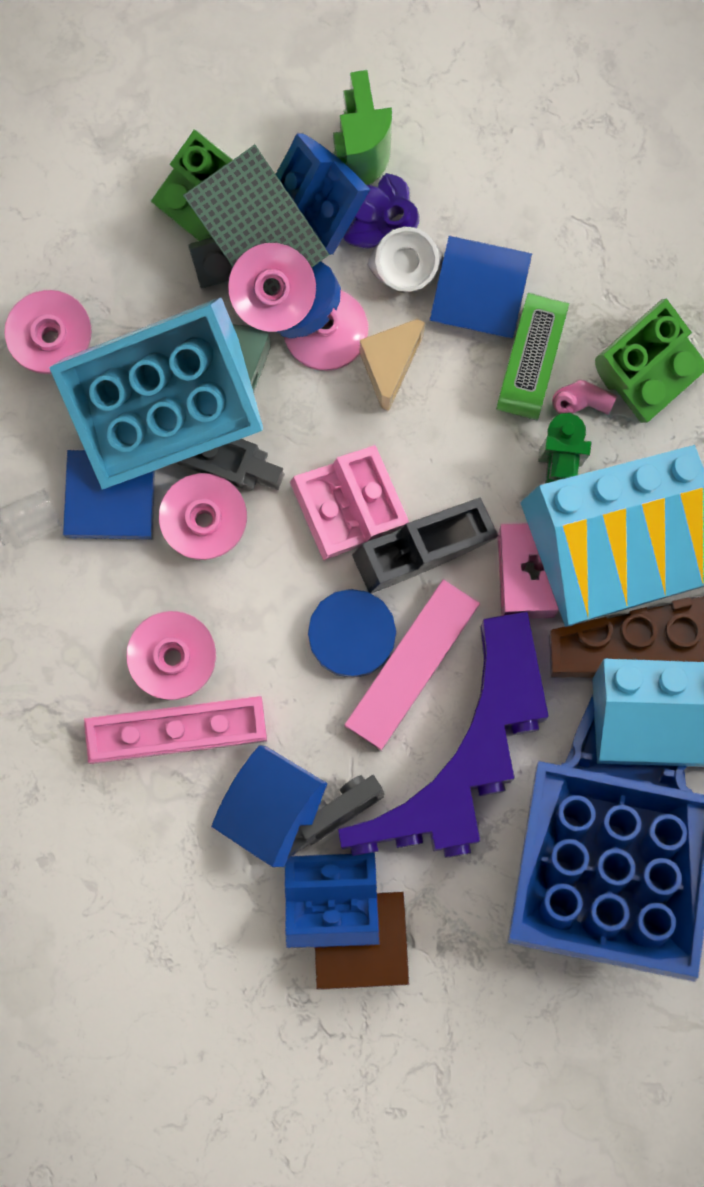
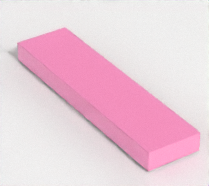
[344,579,480,751]
[84,696,267,764]

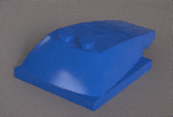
[507,695,704,982]

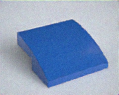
[276,133,370,255]
[429,236,532,339]
[211,745,327,867]
[285,853,379,948]

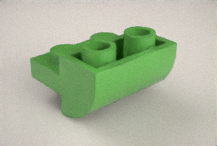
[333,70,392,185]
[151,129,233,241]
[595,298,704,423]

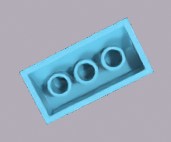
[592,659,704,767]

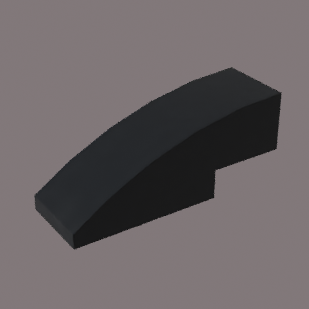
[352,497,499,594]

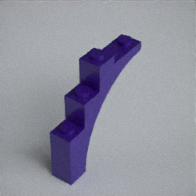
[338,611,549,858]

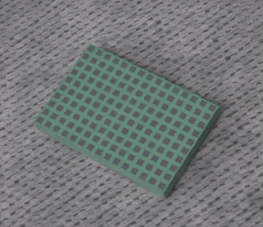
[183,144,330,295]

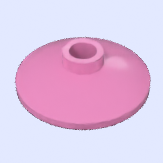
[228,243,316,332]
[5,290,92,374]
[284,291,368,371]
[159,473,247,560]
[126,611,216,700]

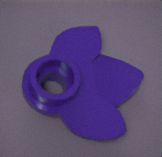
[343,173,420,248]

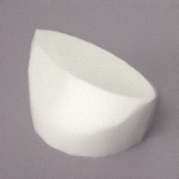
[368,227,443,292]

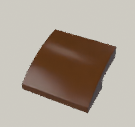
[315,892,409,990]

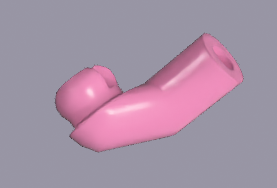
[552,380,617,415]

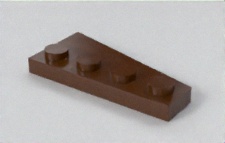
[549,596,704,678]

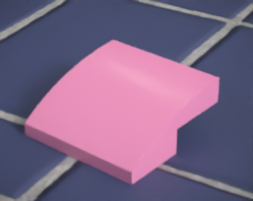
[290,445,409,560]

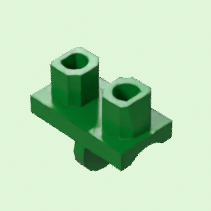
[538,413,592,484]

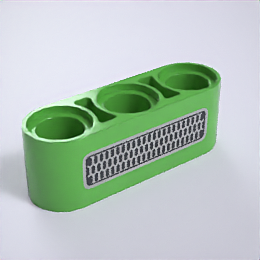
[496,293,569,421]

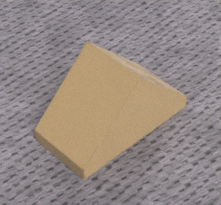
[360,319,425,411]

